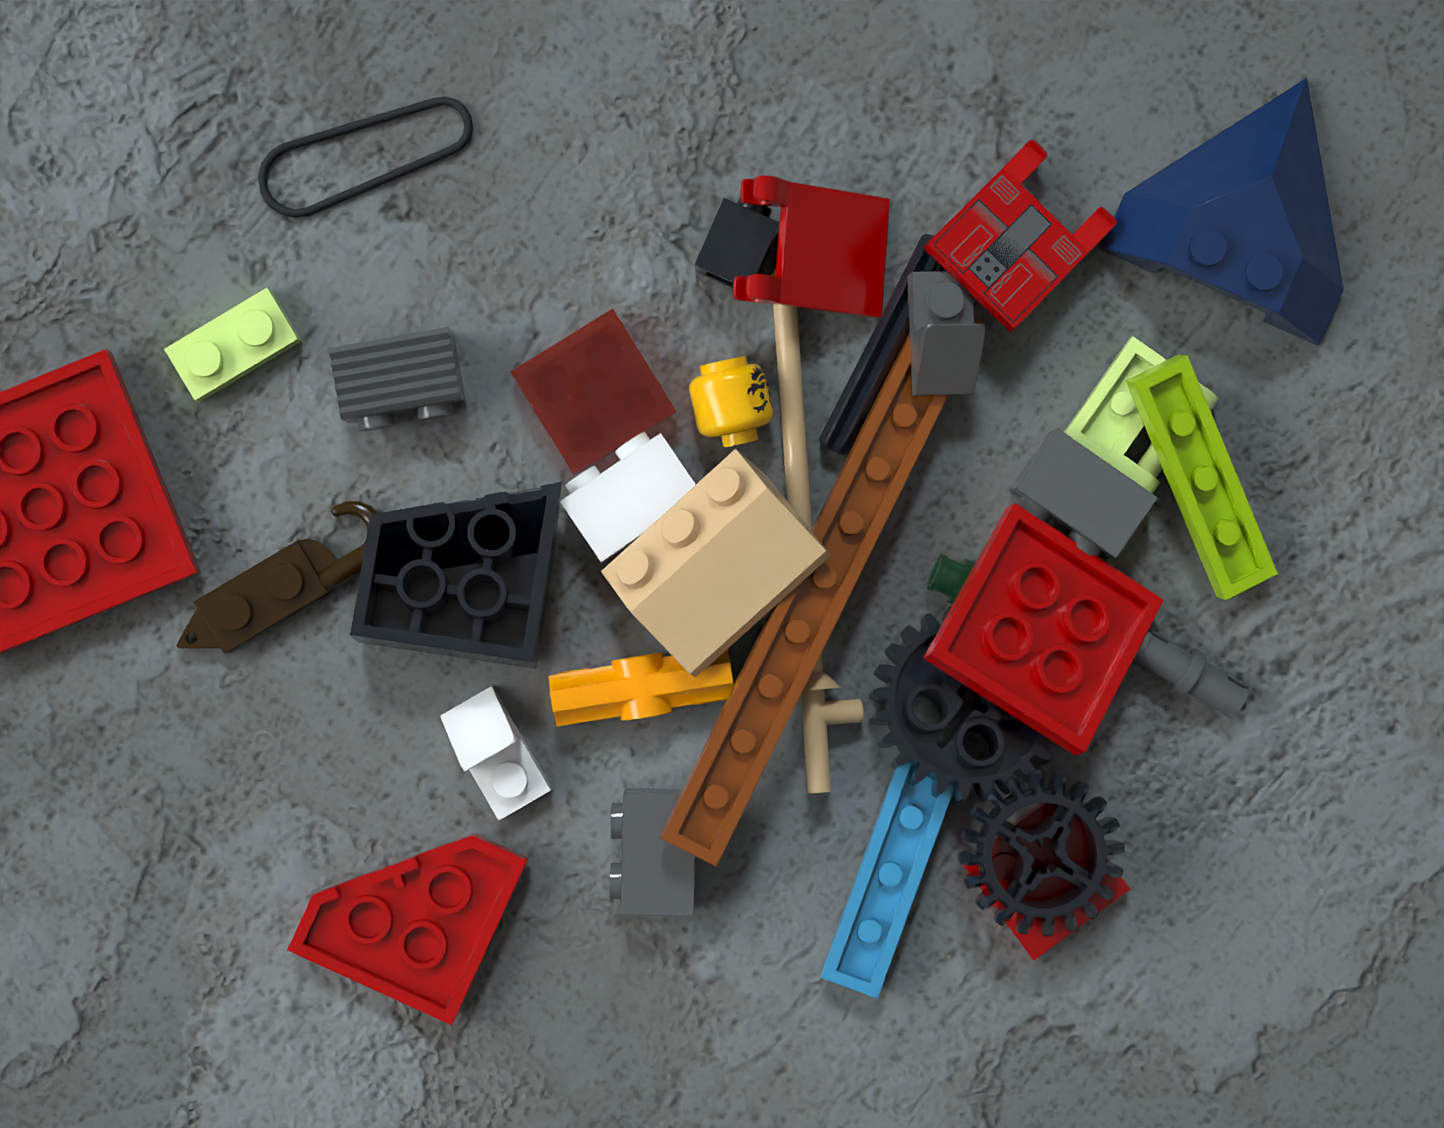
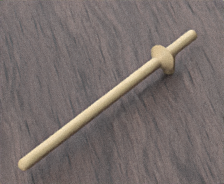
[771,269,864,793]

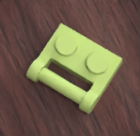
[1064,337,1219,494]

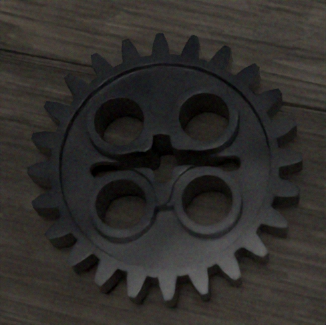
[869,606,1055,803]

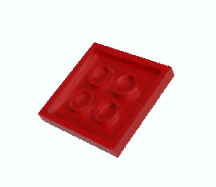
[923,503,1164,756]

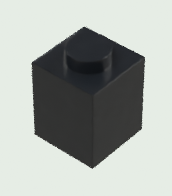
[694,196,779,289]

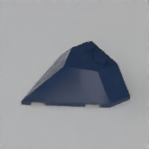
[1100,78,1344,345]

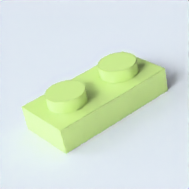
[164,288,301,402]

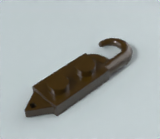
[176,501,378,653]

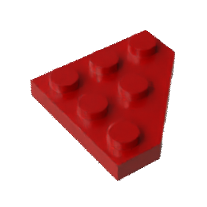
[287,833,529,1026]

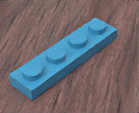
[820,763,954,999]

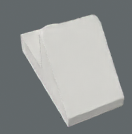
[440,686,552,820]

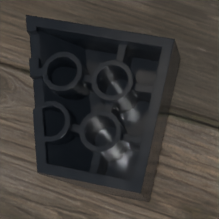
[350,482,562,669]

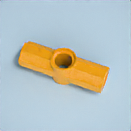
[548,649,734,727]

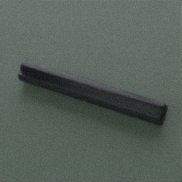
[819,234,942,455]

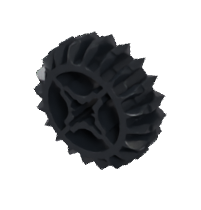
[957,769,1125,937]

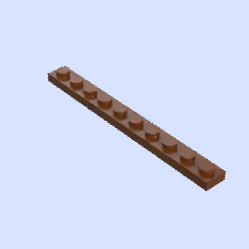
[659,318,984,866]

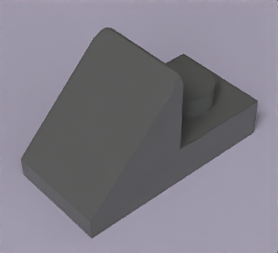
[907,271,986,396]

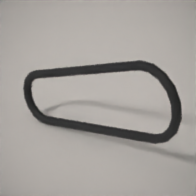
[258,96,473,218]

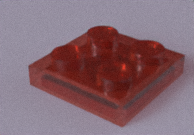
[510,309,677,475]

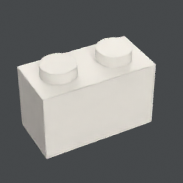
[560,432,696,563]

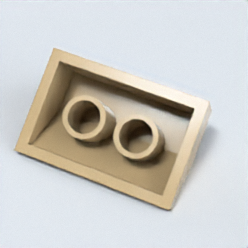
[601,449,831,678]

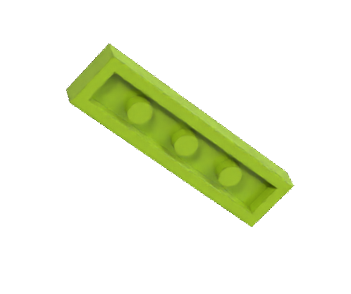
[1126,354,1278,600]

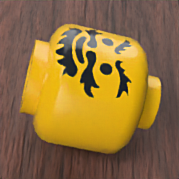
[689,356,774,447]

